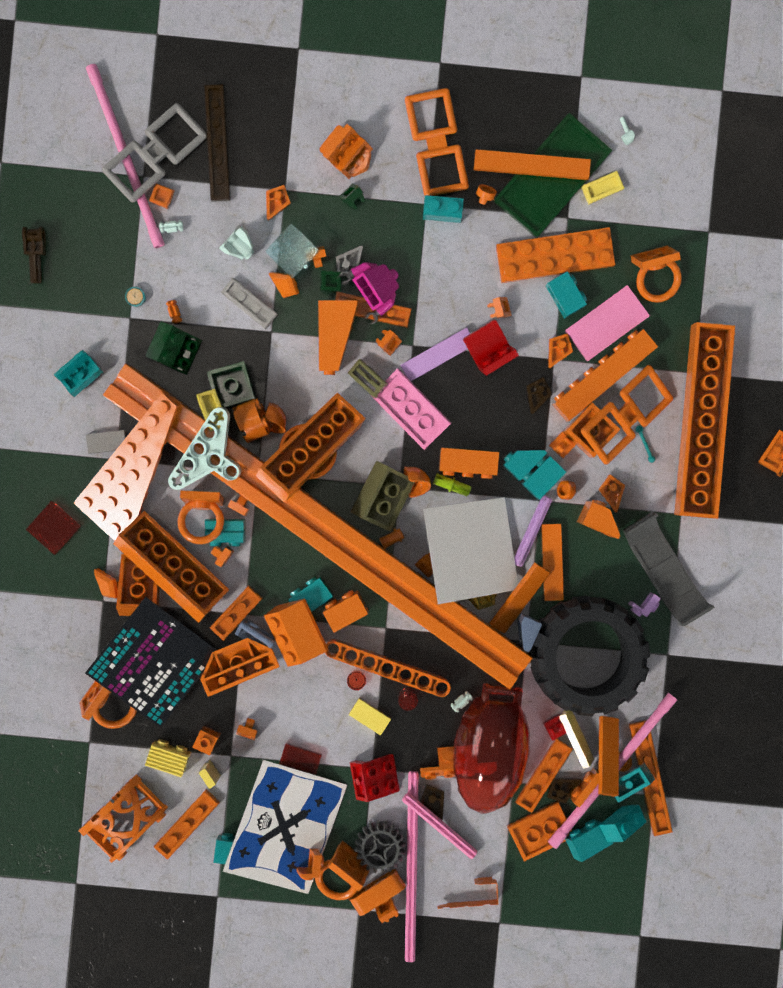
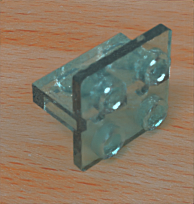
[266,224,319,278]

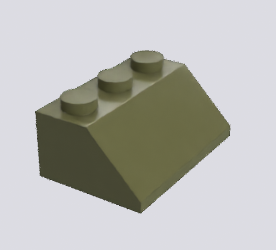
[351,461,415,531]

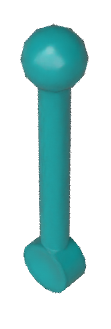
[635,425,656,463]

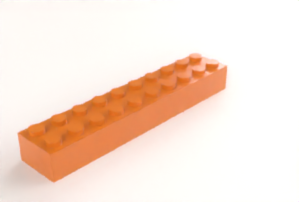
[674,322,735,519]

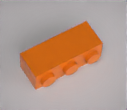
[439,448,499,479]

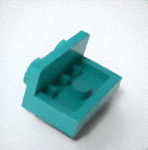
[54,350,103,397]

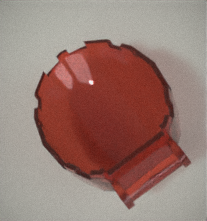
[453,683,530,814]

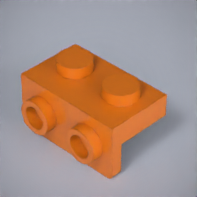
[570,768,599,808]

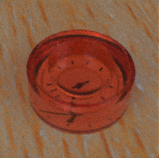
[347,670,366,691]

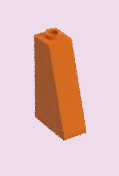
[318,300,359,375]

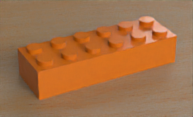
[256,392,366,503]
[113,511,230,623]

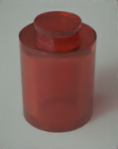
[398,688,418,711]

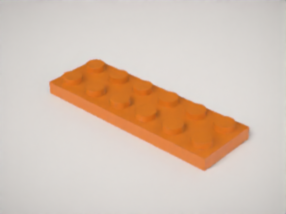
[496,227,615,283]

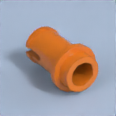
[379,528,405,549]

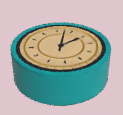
[125,287,146,307]

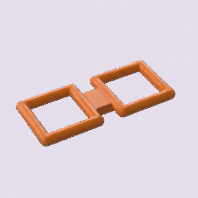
[405,88,469,196]
[581,365,673,465]

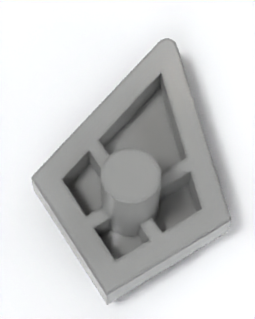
[336,246,363,276]

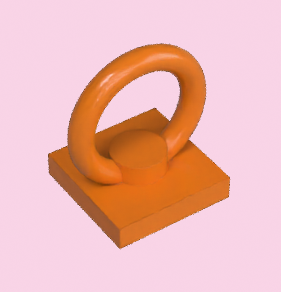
[631,246,682,303]
[177,490,224,544]
[79,681,137,729]
[315,841,370,900]

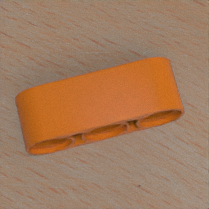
[349,869,406,916]

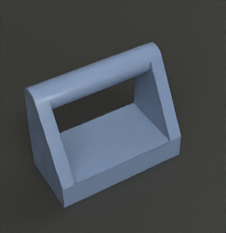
[517,613,542,652]
[235,617,275,649]

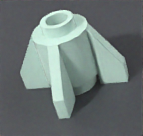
[219,226,254,260]

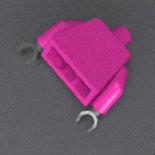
[339,262,399,324]

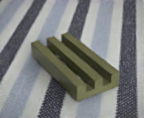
[348,359,388,398]

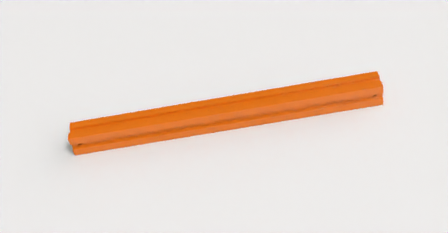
[103,364,532,689]

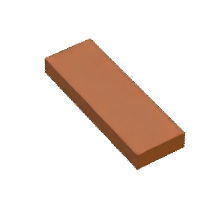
[210,586,263,641]

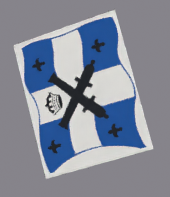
[223,760,347,894]

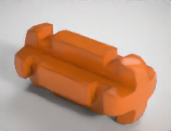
[166,300,182,324]

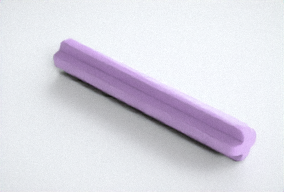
[514,495,552,567]

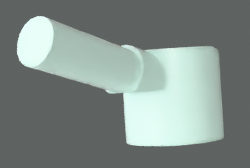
[620,117,635,145]

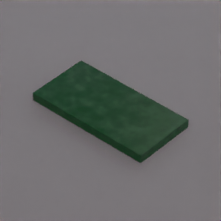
[494,113,612,238]

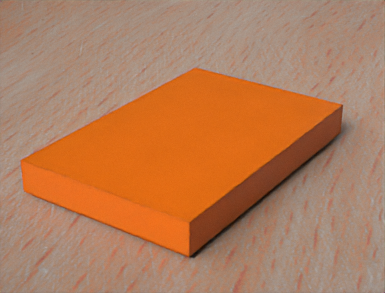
[507,801,572,861]

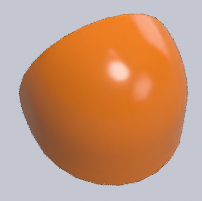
[264,402,286,434]
[403,466,431,498]

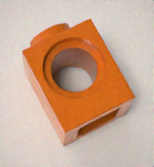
[192,726,221,756]

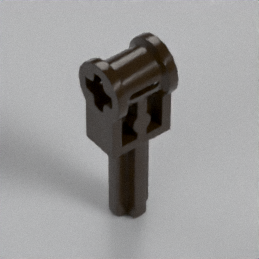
[22,226,46,284]

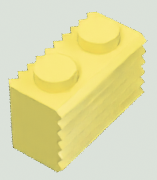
[145,739,191,777]

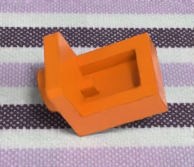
[296,848,324,880]

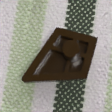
[526,377,552,414]
[547,779,582,803]
[420,784,444,820]

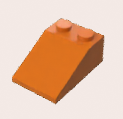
[116,554,160,616]

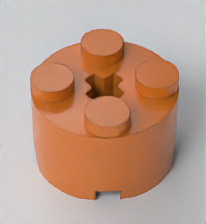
[233,398,273,443]

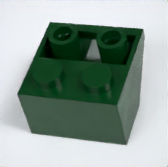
[145,321,202,375]

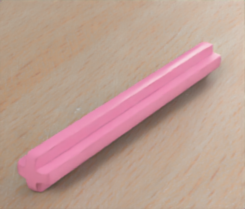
[402,793,477,859]

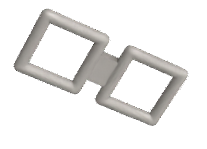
[102,103,207,202]

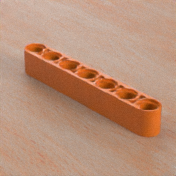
[325,638,451,697]

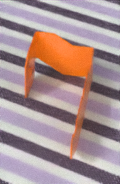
[437,877,498,909]

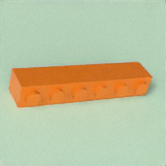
[552,329,658,422]

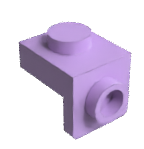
[628,592,661,617]

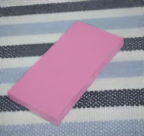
[565,285,650,361]
[371,368,452,450]

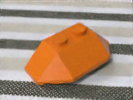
[200,637,280,697]

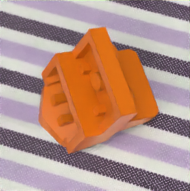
[319,124,373,179]

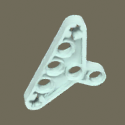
[168,407,241,490]

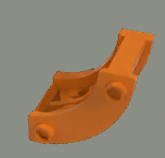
[78,774,168,863]

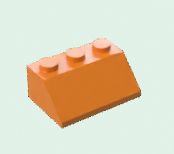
[264,599,328,667]

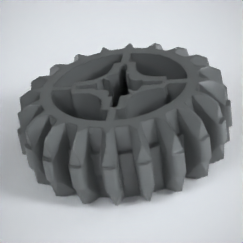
[354,820,406,874]

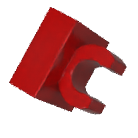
[543,714,566,741]

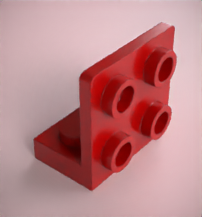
[463,319,519,376]
[350,754,400,802]

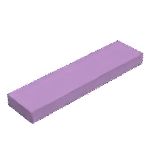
[400,328,470,381]

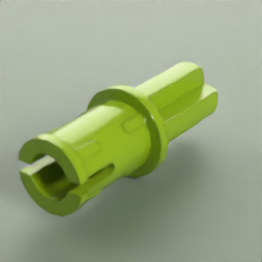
[433,473,471,497]

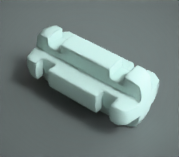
[159,220,183,233]
[451,691,473,712]

